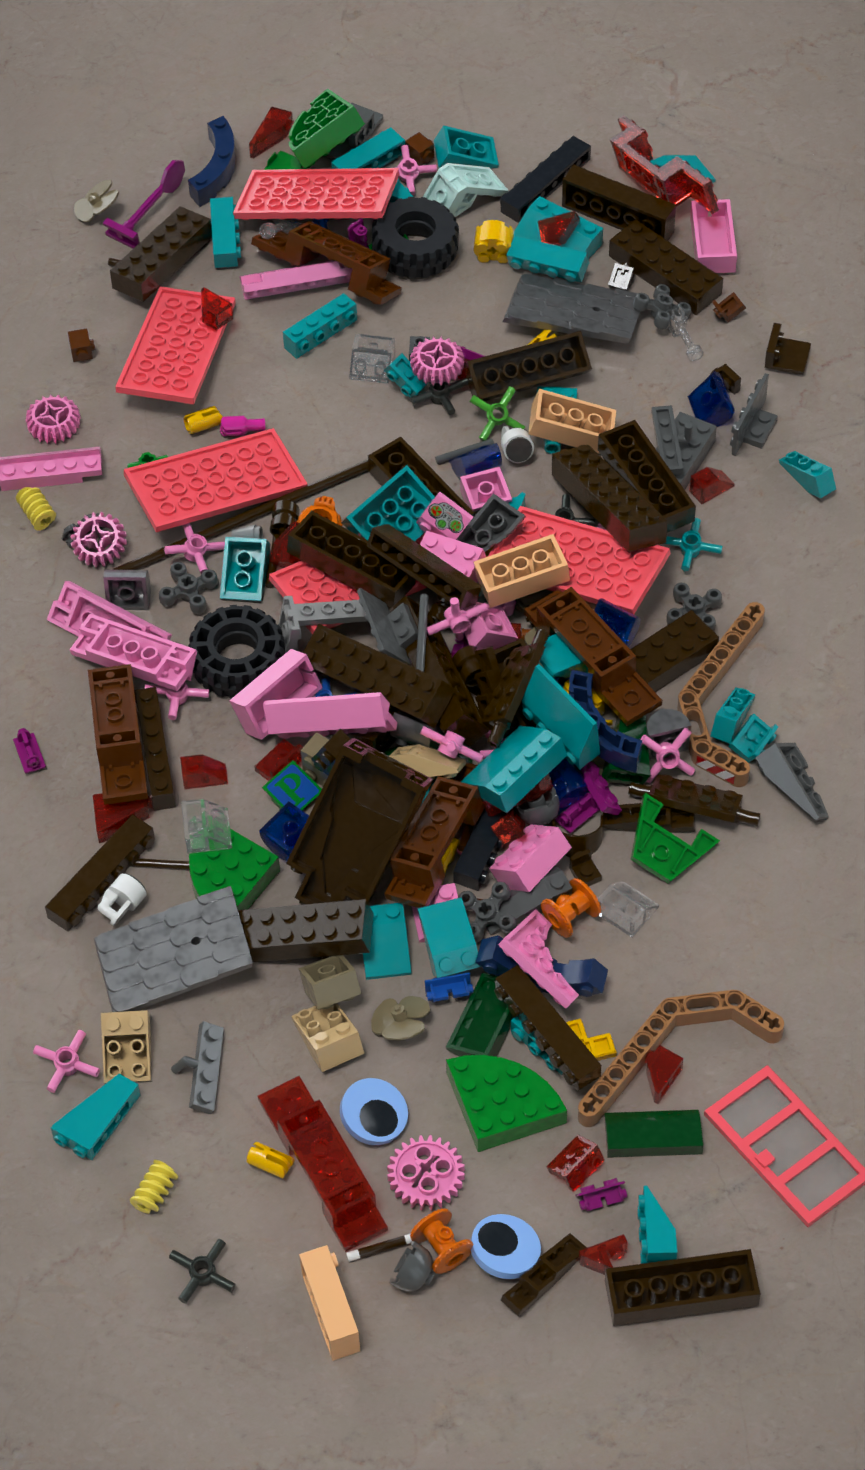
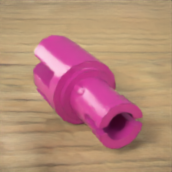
[220,416,265,436]

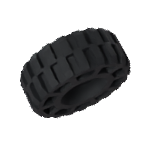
[372,197,459,279]
[188,605,285,699]

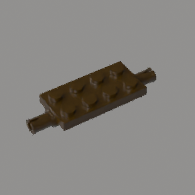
[481,629,550,748]
[628,774,761,827]

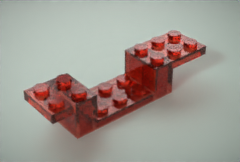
[610,115,719,214]
[257,1076,388,1252]

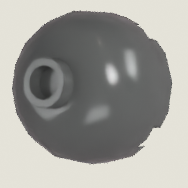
[515,784,560,826]
[389,1241,435,1292]

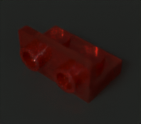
[254,739,303,781]
[546,1135,604,1192]

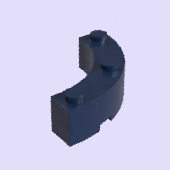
[188,116,236,207]
[569,670,642,773]
[475,935,608,997]

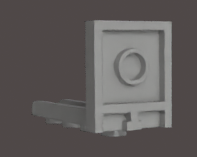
[278,596,367,653]

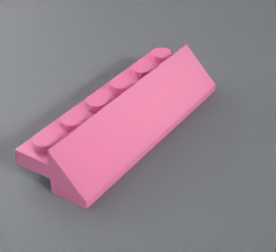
[239,261,352,300]
[0,447,102,491]
[47,581,172,640]
[70,614,197,692]
[263,692,397,739]

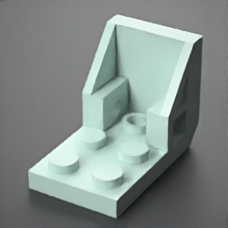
[423,163,509,217]

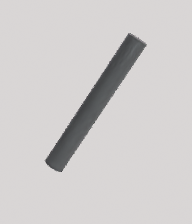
[435,438,494,464]

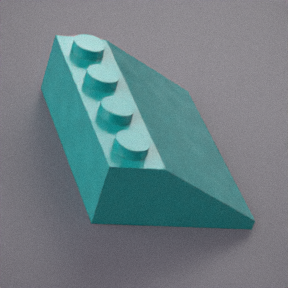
[514,196,603,259]
[342,465,435,541]
[522,664,600,769]
[461,726,567,813]

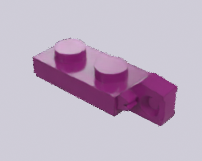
[580,761,622,815]

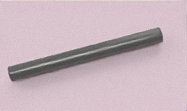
[416,594,429,672]

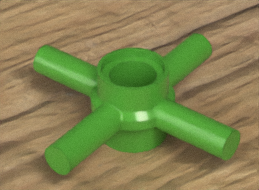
[469,386,525,441]

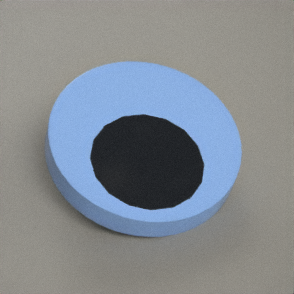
[340,1078,408,1145]
[471,1214,541,1279]

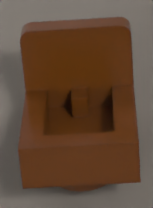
[712,292,746,323]

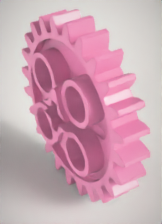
[387,1135,465,1210]

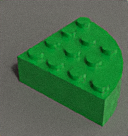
[288,88,365,169]
[189,815,280,910]
[446,1055,567,1152]

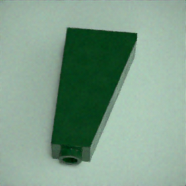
[601,715,650,785]

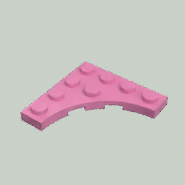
[498,909,579,1009]

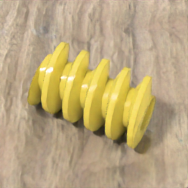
[16,487,56,531]
[130,1160,178,1214]

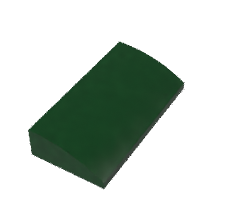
[446,973,514,1057]
[604,1110,703,1158]

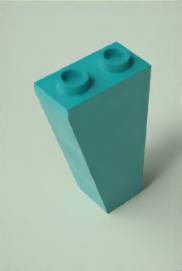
[51,1074,141,1160]

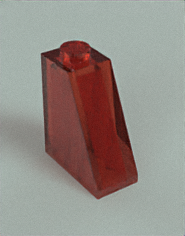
[93,793,153,843]

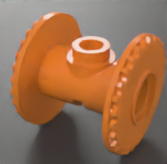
[541,878,601,938]
[410,1208,474,1274]

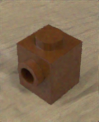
[405,132,434,166]
[68,328,95,362]

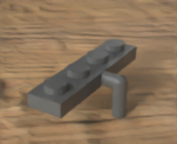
[651,405,693,474]
[171,1021,224,1114]

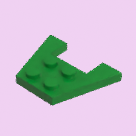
[630,793,720,884]

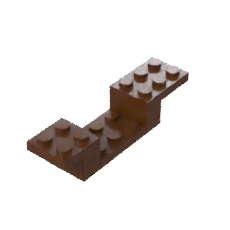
[251,221,402,305]
[524,587,662,726]
[88,664,148,805]
[384,762,488,908]

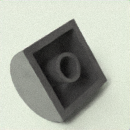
[103,570,150,610]
[646,709,691,760]
[390,712,444,749]

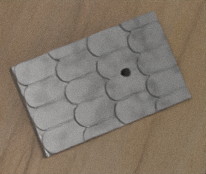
[502,274,640,344]
[94,886,253,1012]

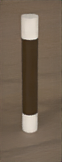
[346,1234,412,1262]

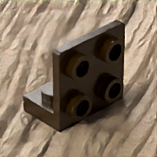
[764,323,811,375]

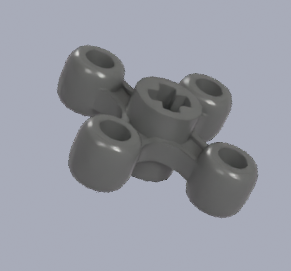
[633,284,691,330]
[159,562,218,614]
[666,582,722,631]
[458,882,517,943]

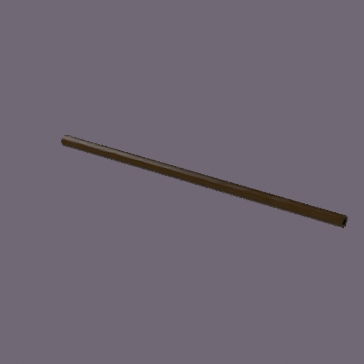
[112,460,369,570]

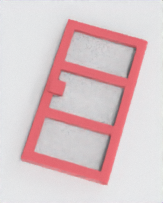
[704,1065,865,1227]

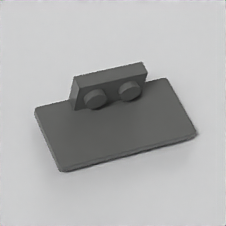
[325,103,383,160]
[730,373,778,456]
[357,588,418,665]

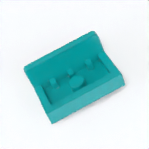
[384,353,429,398]
[728,714,779,763]

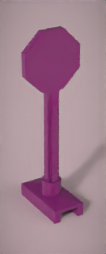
[103,160,185,249]

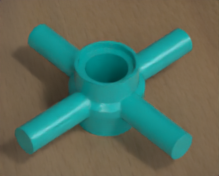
[663,518,723,571]

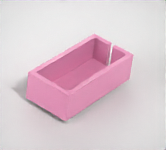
[690,199,737,273]
[229,649,323,740]

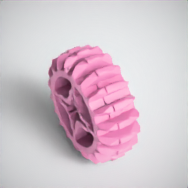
[410,336,464,386]
[25,394,81,444]
[71,512,127,568]

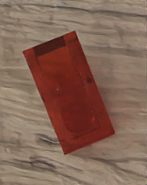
[491,808,525,844]
[579,1234,628,1275]

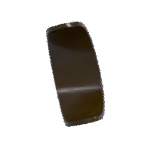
[552,815,603,857]

